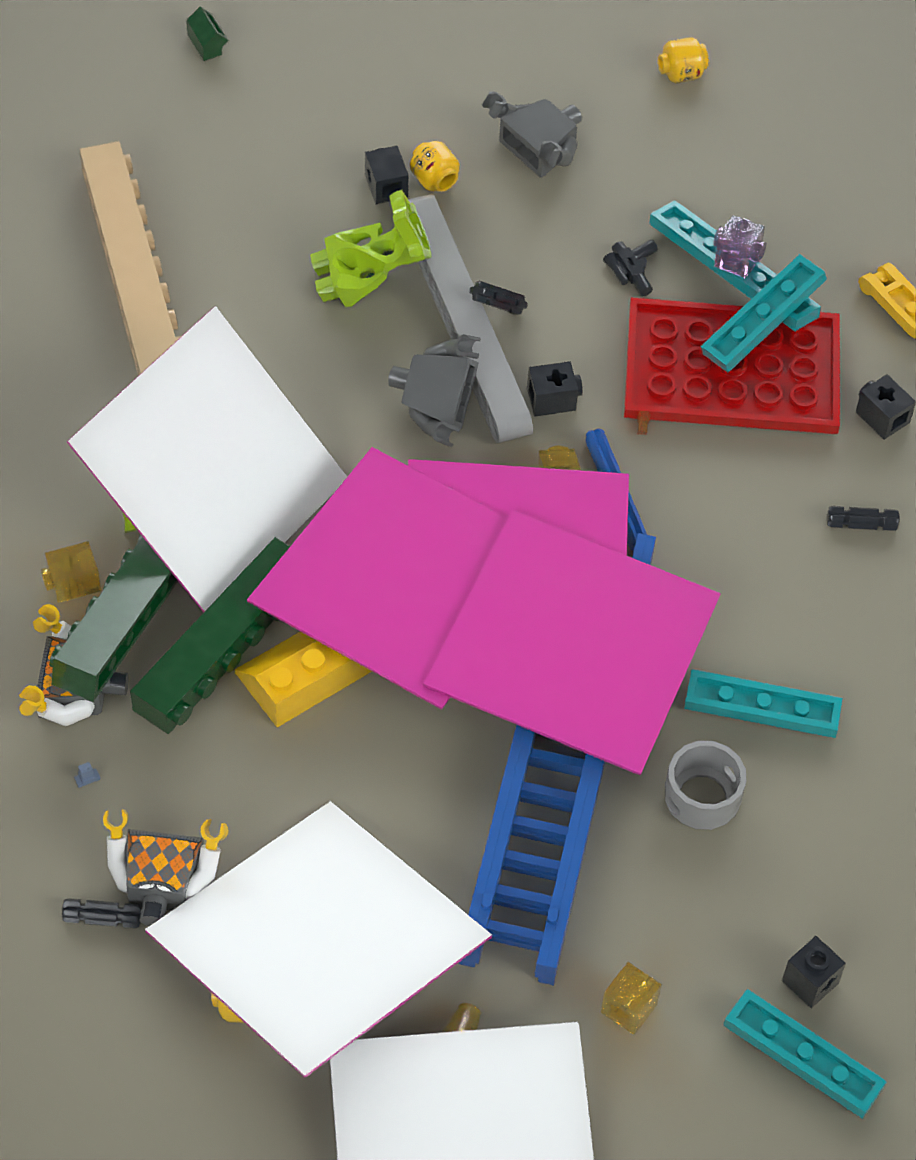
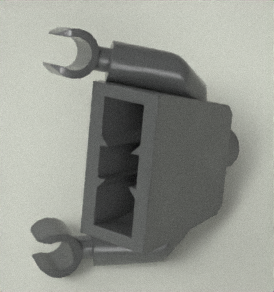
[482,91,582,178]
[388,334,481,447]

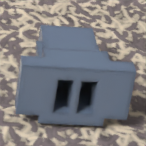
[74,762,101,788]

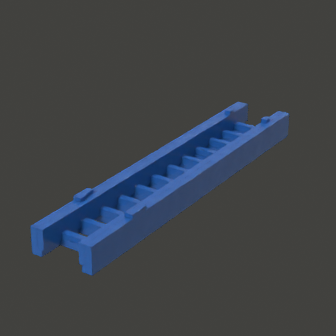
[459,533,656,985]

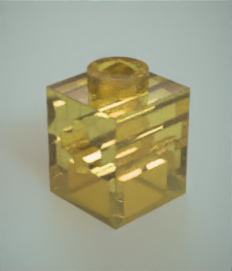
[41,541,101,603]
[601,962,662,1035]

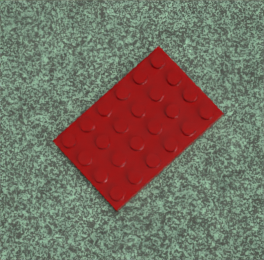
[624,297,840,435]

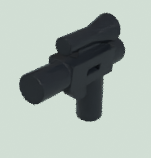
[603,239,658,296]

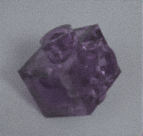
[713,215,767,278]

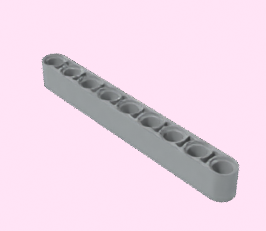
[408,194,533,443]

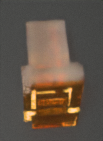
[637,411,650,435]

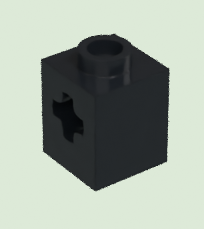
[365,145,409,204]
[527,361,583,417]
[856,374,916,440]
[782,936,846,1008]

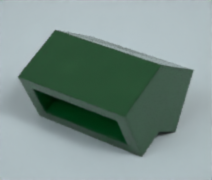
[186,6,229,61]

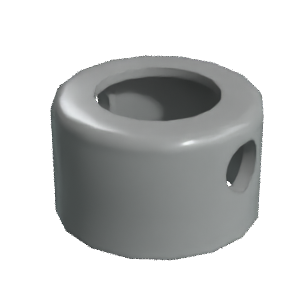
[665,741,746,830]

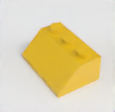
[235,631,372,727]

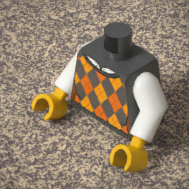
[19,604,129,726]
[103,809,228,926]

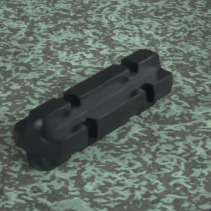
[469,281,528,315]
[827,506,900,531]
[62,898,142,928]

